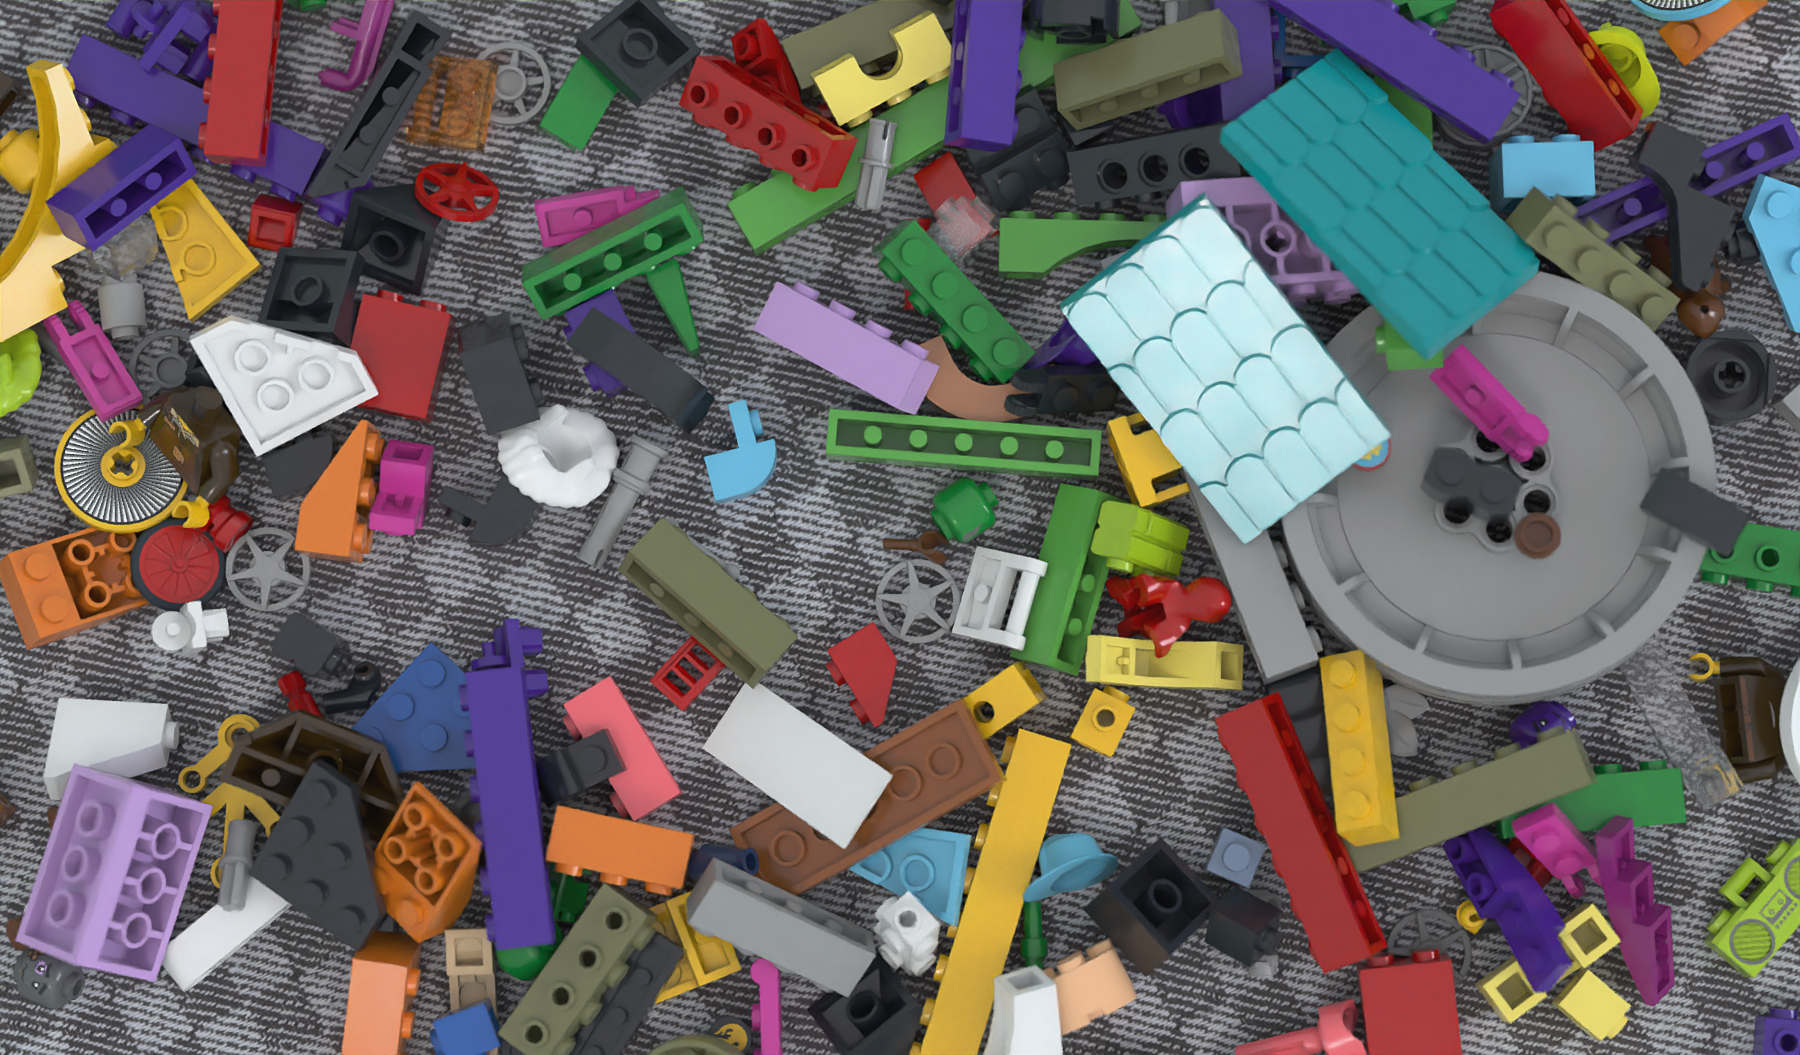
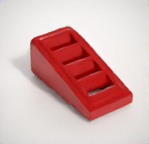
[649,635,726,712]

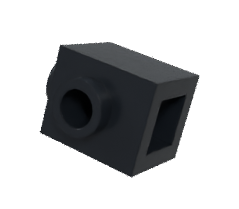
[1205,886,1281,968]

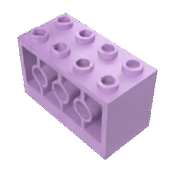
[1165,177,1360,307]
[15,764,213,982]

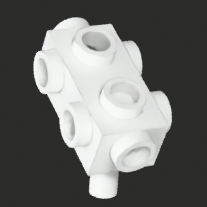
[873,891,946,976]

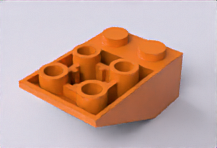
[294,420,386,564]
[0,527,151,650]
[373,781,482,943]

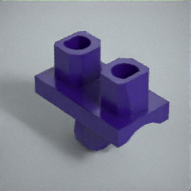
[132,0,214,75]
[471,618,549,700]

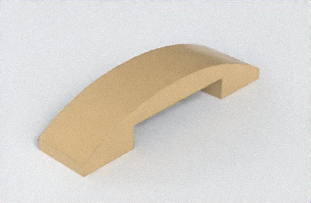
[445,928,499,1055]

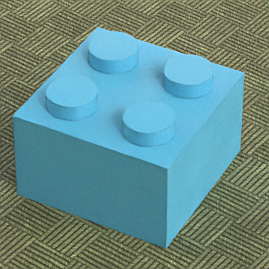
[1489,134,1595,213]

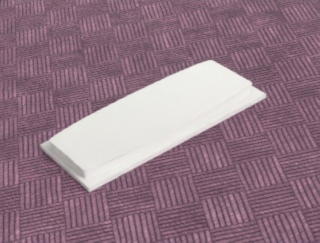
[702,683,893,849]

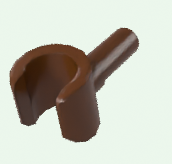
[883,530,950,564]

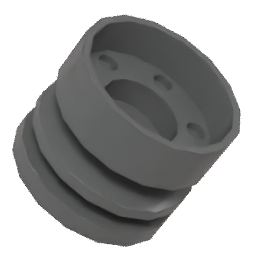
[1432,44,1533,152]

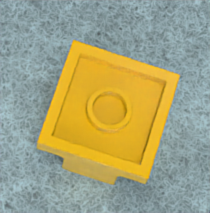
[1104,412,1191,511]

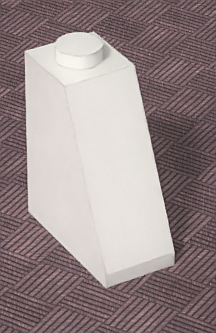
[43,698,179,800]

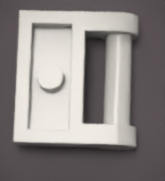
[952,546,1048,651]

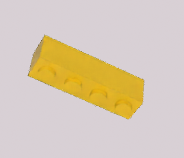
[1320,650,1399,847]

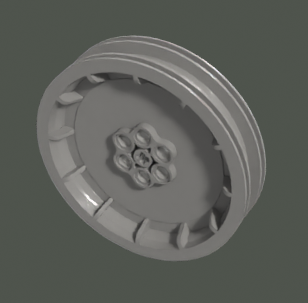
[1279,271,1717,706]

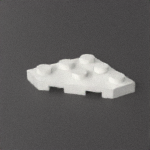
[190,315,378,456]

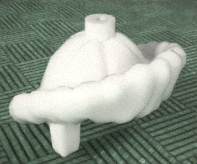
[498,404,620,508]

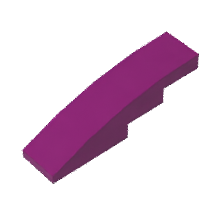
[1595,815,1675,1007]

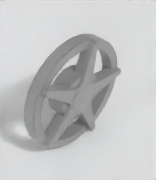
[467,42,552,126]
[226,527,311,612]
[876,559,960,644]

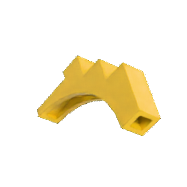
[0,59,118,342]

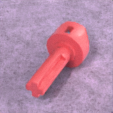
[1235,998,1367,1055]

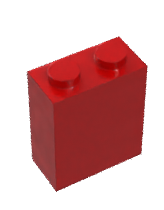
[350,290,456,424]
[1356,948,1462,1055]

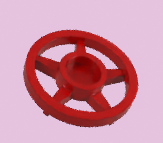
[414,162,499,222]

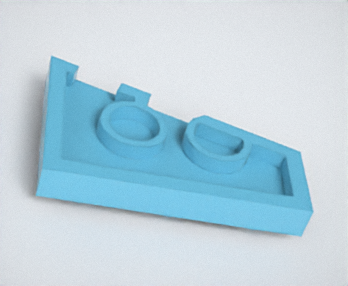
[849,827,971,926]

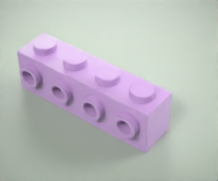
[753,280,940,415]

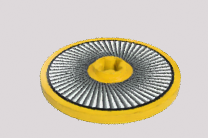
[54,404,189,533]

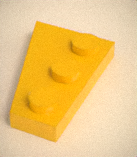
[149,178,263,323]

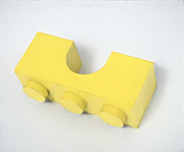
[810,10,952,128]
[1475,903,1621,1023]

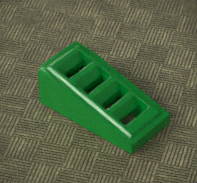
[645,258,700,358]

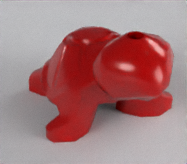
[1106,573,1233,658]

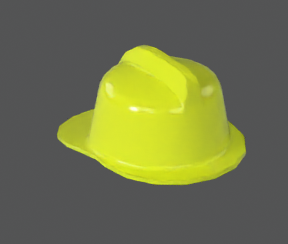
[1589,22,1661,120]

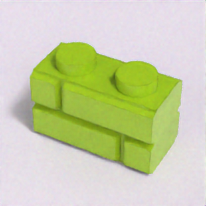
[1091,500,1190,578]

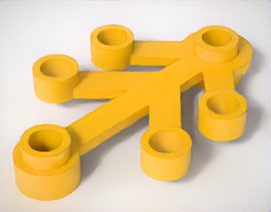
[178,714,281,889]

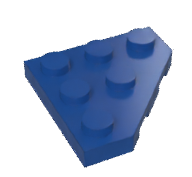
[351,642,476,772]

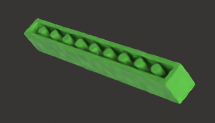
[727,0,1142,256]

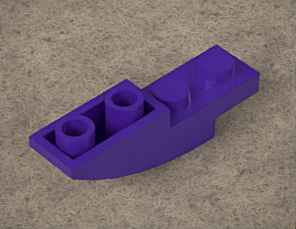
[1442,827,1572,993]

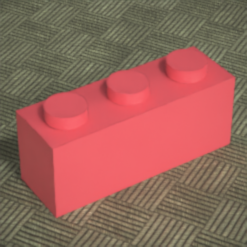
[562,676,683,822]

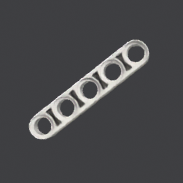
[162,876,292,992]

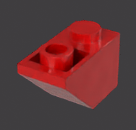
[825,622,898,729]

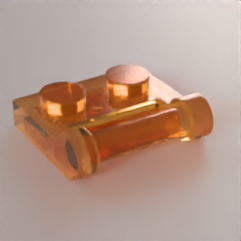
[405,55,499,152]

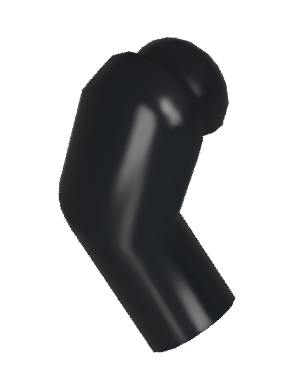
[323,661,382,715]

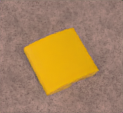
[649,891,742,1004]

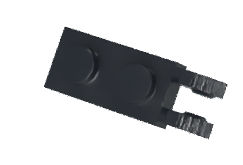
[1004,364,1120,417]

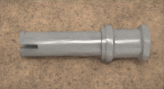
[576,434,669,570]

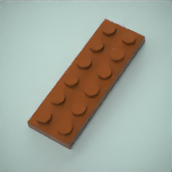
[729,699,1007,897]

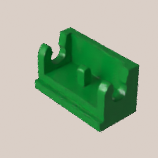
[536,53,618,152]

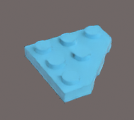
[1742,173,1800,333]

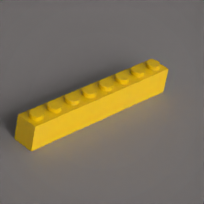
[909,728,1072,1055]

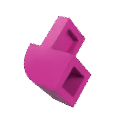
[369,439,434,536]

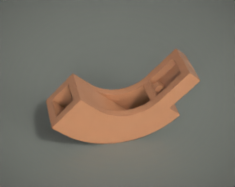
[920,335,1054,423]

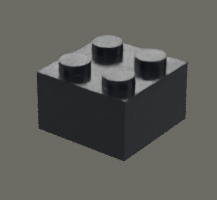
[1083,837,1219,977]

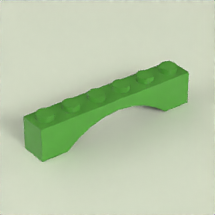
[998,211,1270,279]

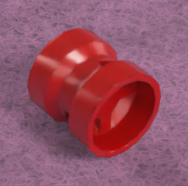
[196,493,254,553]

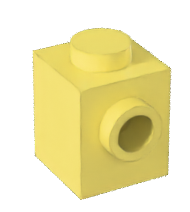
[1552,969,1631,1041]

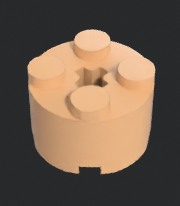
[1042,938,1137,1036]

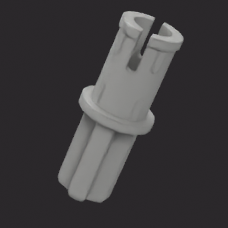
[855,118,898,210]
[218,820,258,912]

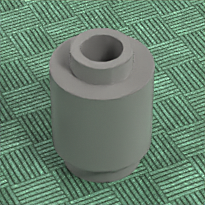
[97,273,148,341]

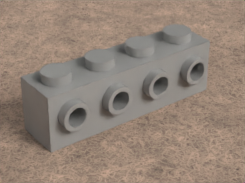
[686,857,876,997]

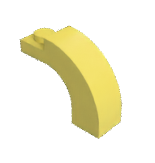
[1085,635,1244,690]

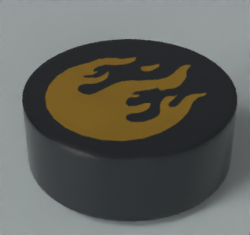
[707,1016,752,1055]

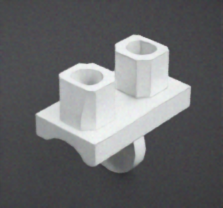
[151,601,229,656]

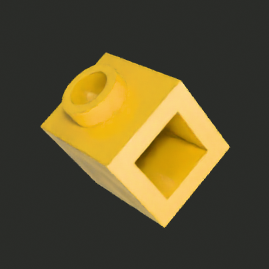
[1069,685,1136,759]

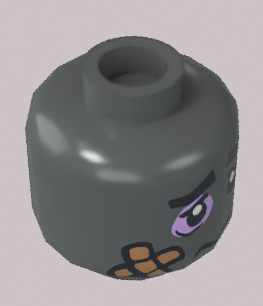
[13,948,85,1010]

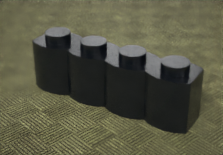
[1263,620,1334,803]

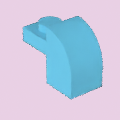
[704,400,777,505]

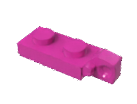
[534,185,660,247]

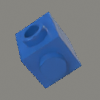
[429,998,505,1055]

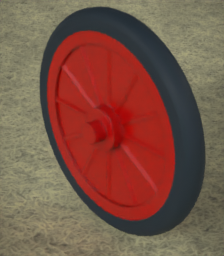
[130,518,226,612]

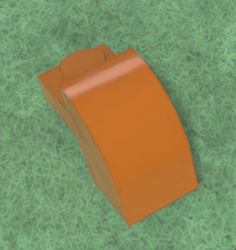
[1657,0,1769,67]

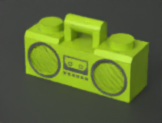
[1703,838,1800,978]

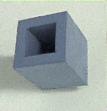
[1203,828,1266,888]

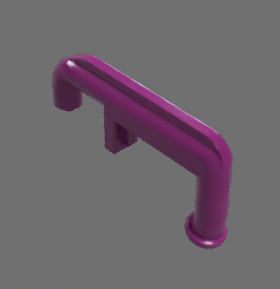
[318,0,395,92]

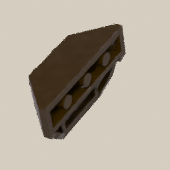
[219,708,406,843]

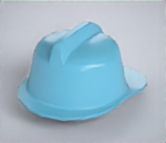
[1022,833,1119,902]

